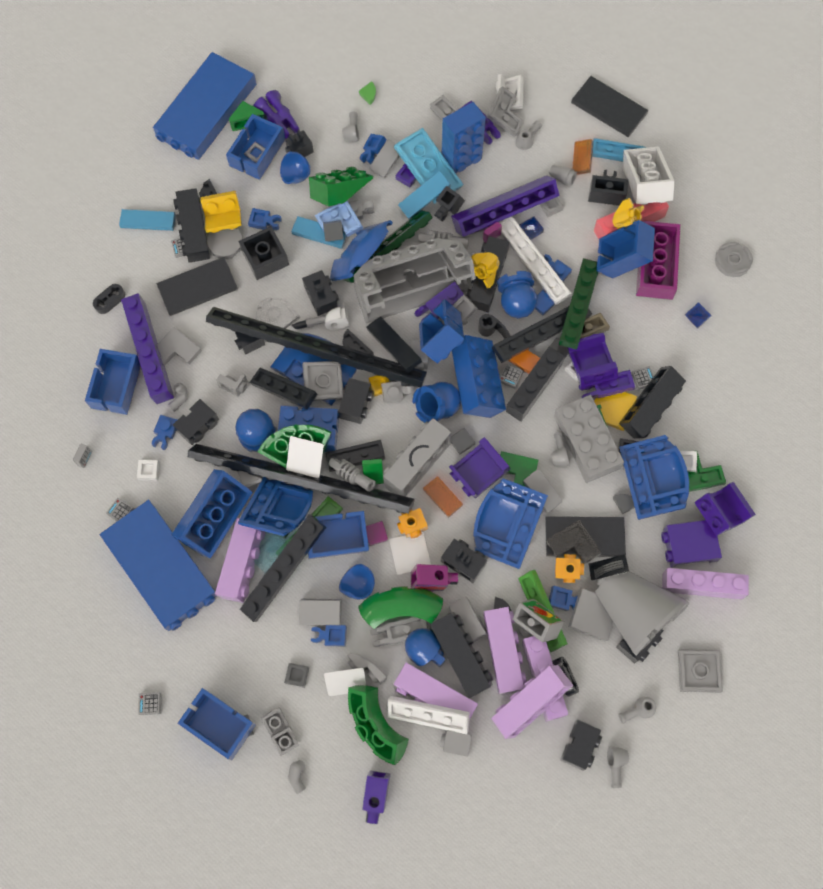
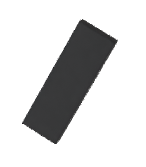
[325,440,385,472]

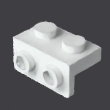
[495,74,523,111]

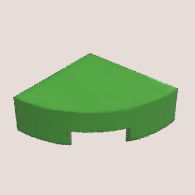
[359,81,376,105]

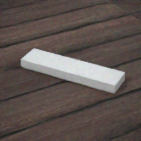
[387,696,470,734]

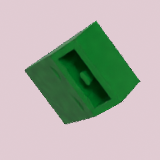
[309,167,373,206]

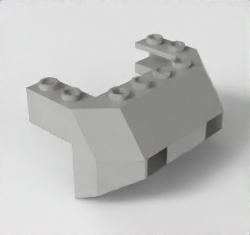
[354,238,476,324]

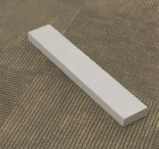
[499,216,571,305]

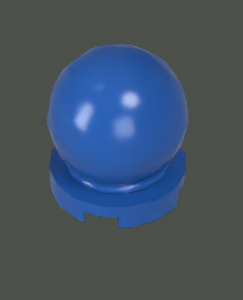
[497,271,537,319]
[412,382,461,423]
[235,409,276,452]

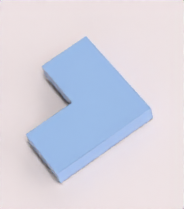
[315,201,363,237]

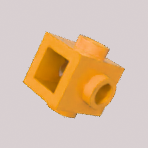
[397,508,428,539]
[555,554,584,583]

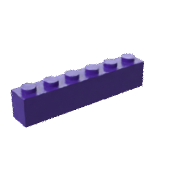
[451,175,560,237]
[121,293,174,404]

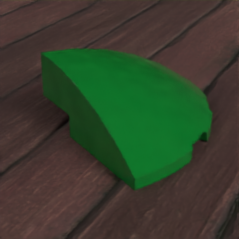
[258,424,332,468]

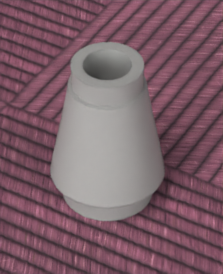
[549,165,577,185]

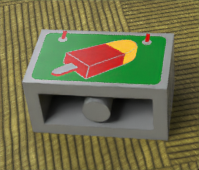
[512,599,564,643]

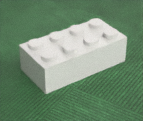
[623,146,674,205]

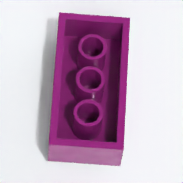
[636,221,681,300]

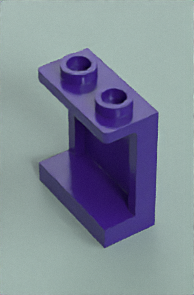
[568,333,618,388]
[449,437,511,499]
[694,482,756,536]
[661,520,722,568]

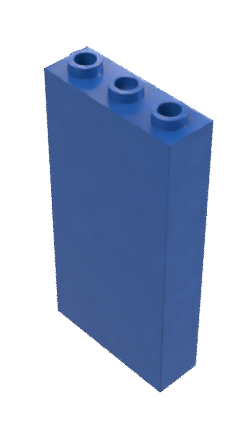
[153,52,257,160]
[99,499,217,631]

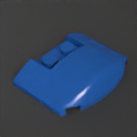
[330,220,393,281]
[270,333,357,406]
[619,435,689,520]
[238,477,313,536]
[473,478,548,569]

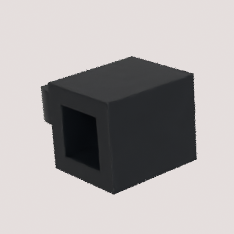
[285,130,314,157]
[434,186,465,222]
[234,332,265,355]

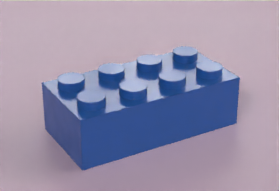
[442,102,486,173]
[452,335,506,418]
[171,469,253,559]

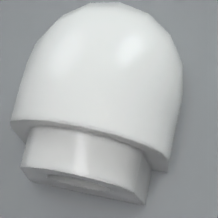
[325,307,349,330]

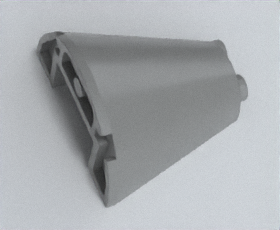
[595,571,689,655]

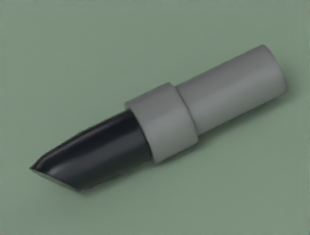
[291,315,326,330]

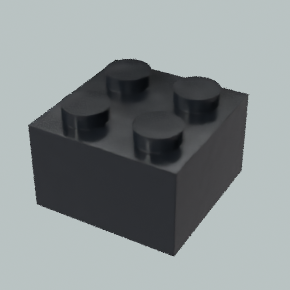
[238,226,289,280]

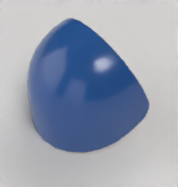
[280,152,311,184]
[339,564,375,600]
[405,628,441,666]

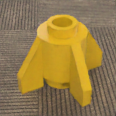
[612,198,644,229]
[471,252,500,288]

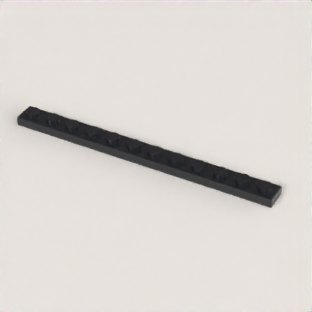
[206,307,427,388]
[187,444,415,514]

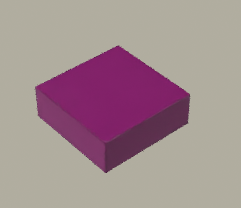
[483,222,502,243]
[366,521,388,546]

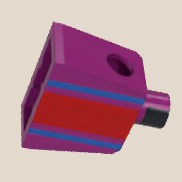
[411,564,458,591]

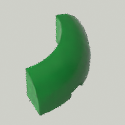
[358,586,443,629]
[348,685,409,765]

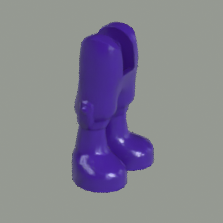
[253,90,300,139]

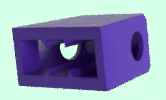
[362,770,390,824]

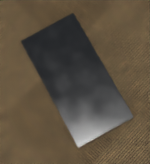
[571,76,648,138]
[156,257,238,316]
[545,516,626,557]

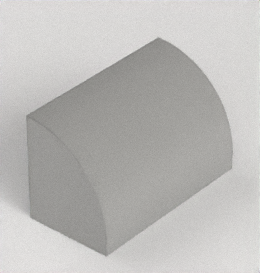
[299,599,341,625]

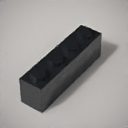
[173,188,210,263]
[466,236,510,313]
[506,346,565,422]
[619,366,686,439]
[430,612,494,698]

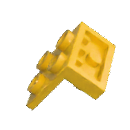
[201,190,242,233]

